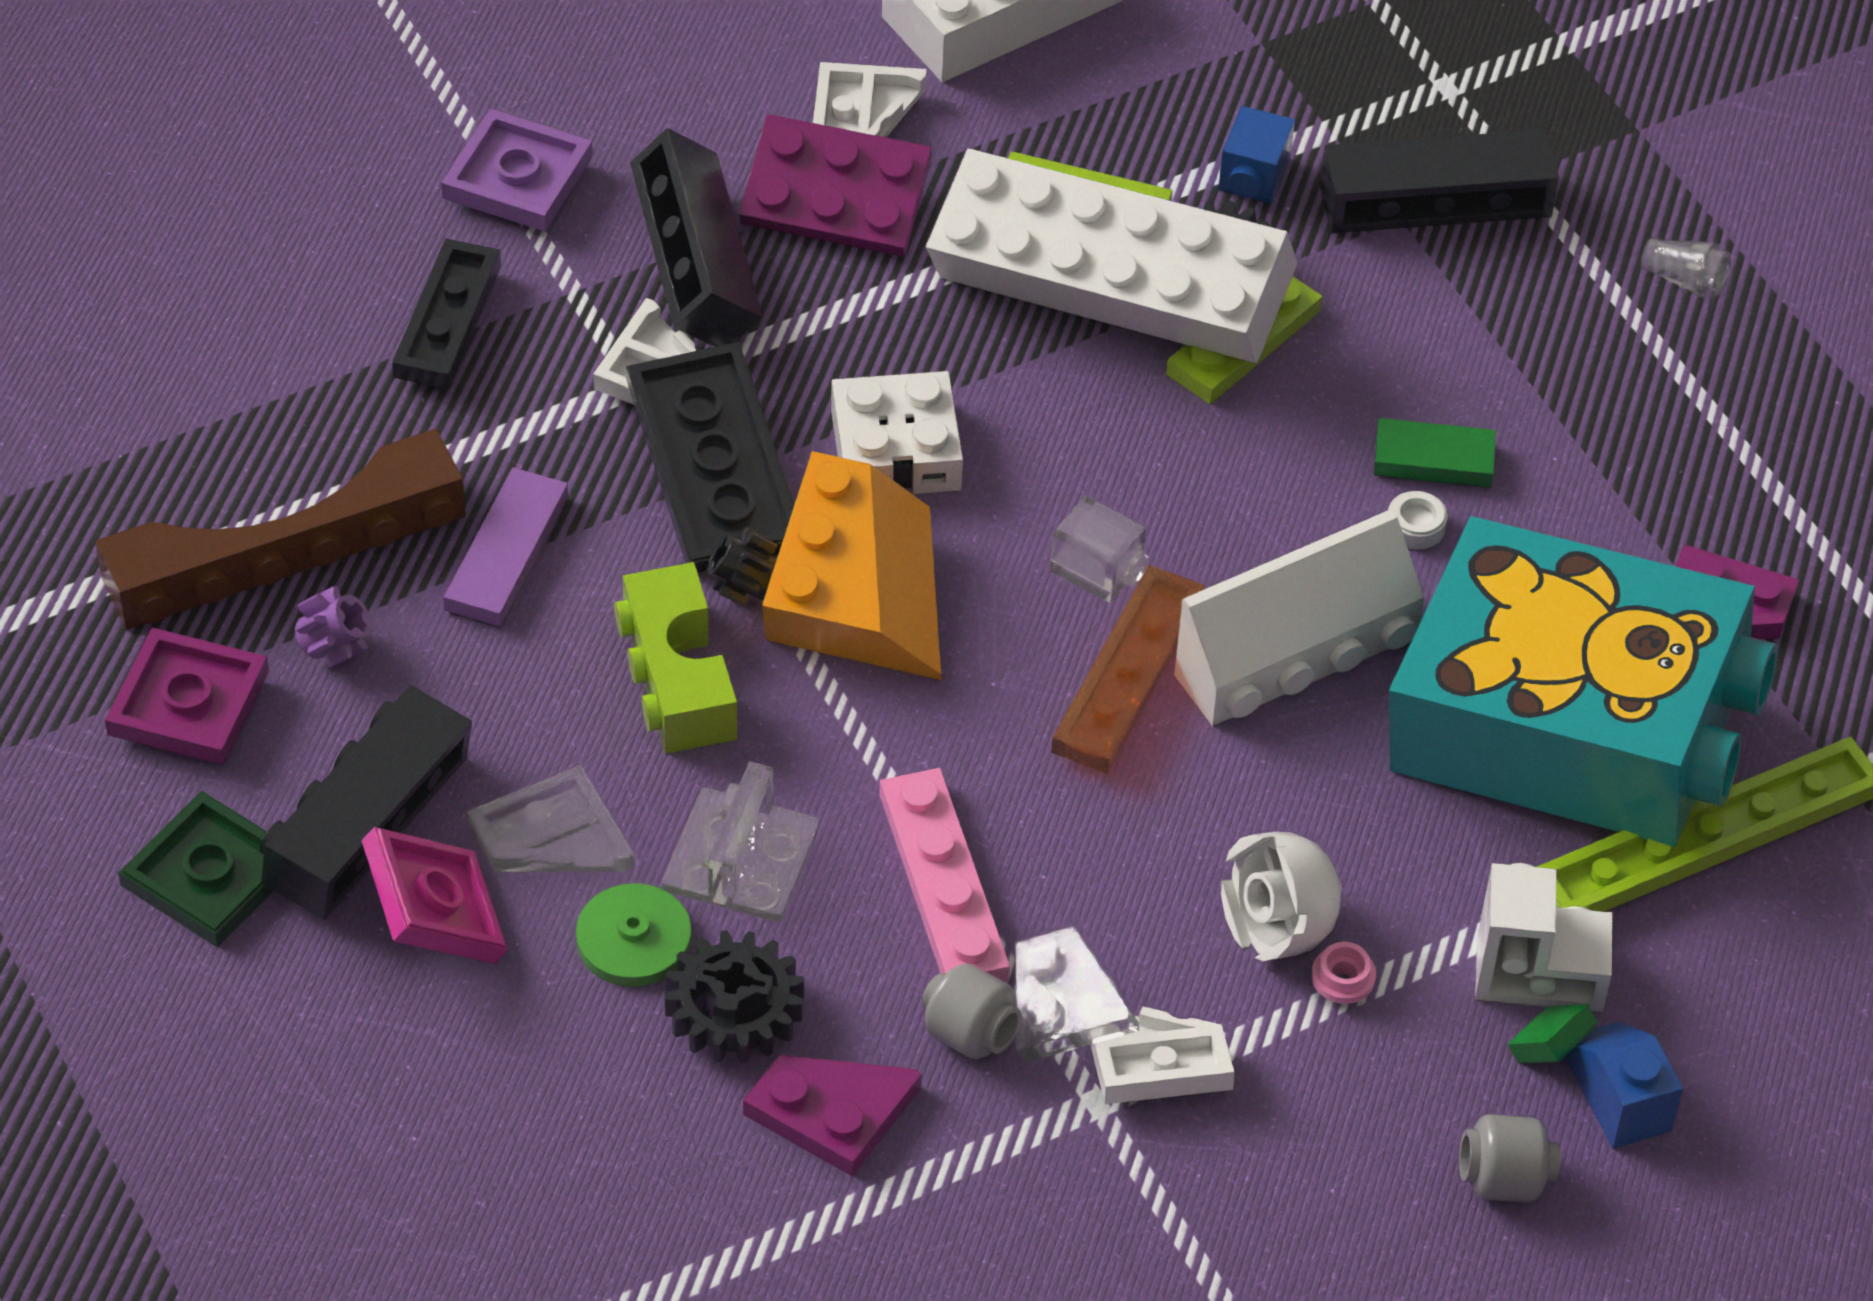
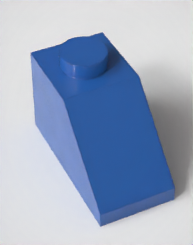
[1565,1021,1683,1149]

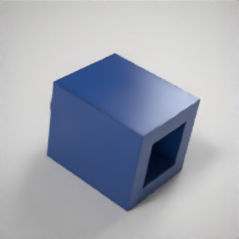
[1218,105,1295,204]

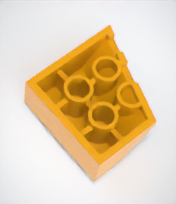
[762,451,942,680]

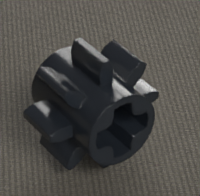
[707,527,777,607]

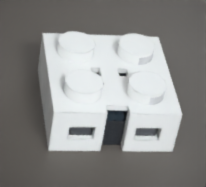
[831,371,963,494]

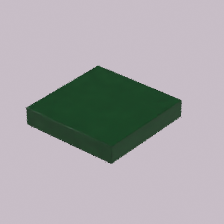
[118,791,274,947]

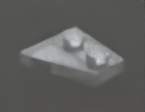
[467,765,634,872]
[1016,926,1140,1062]

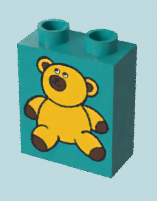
[1389,516,1778,847]

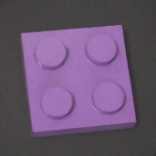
[441,108,593,231]

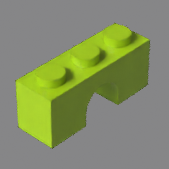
[614,562,737,754]

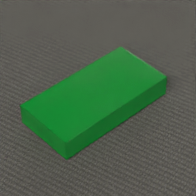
[1374,418,1496,487]

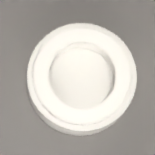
[1388,491,1448,550]

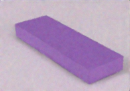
[443,467,568,627]

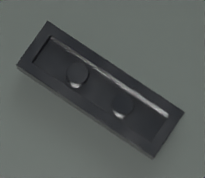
[392,238,501,390]

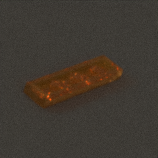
[1051,565,1205,774]

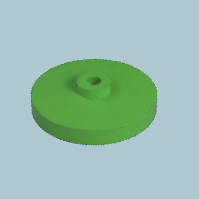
[576,883,691,987]

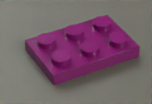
[739,114,932,257]

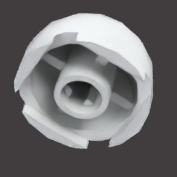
[1221,832,1342,961]

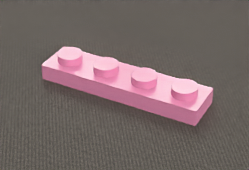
[879,768,1010,982]

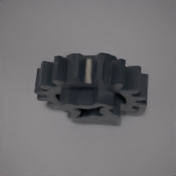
[664,930,804,1063]

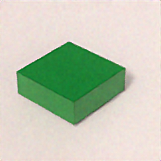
[1507,1004,1598,1063]

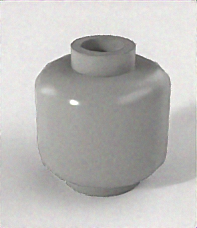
[922,963,1022,1060]
[1459,1114,1561,1203]

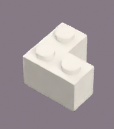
[1475,863,1612,1012]

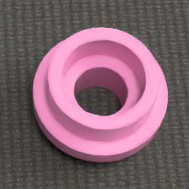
[1311,942,1376,1004]

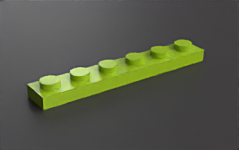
[1537,736,1873,912]

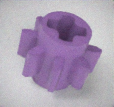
[295,586,371,668]

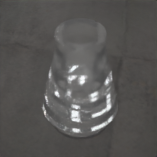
[1641,237,1731,298]

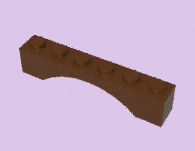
[95,428,466,630]

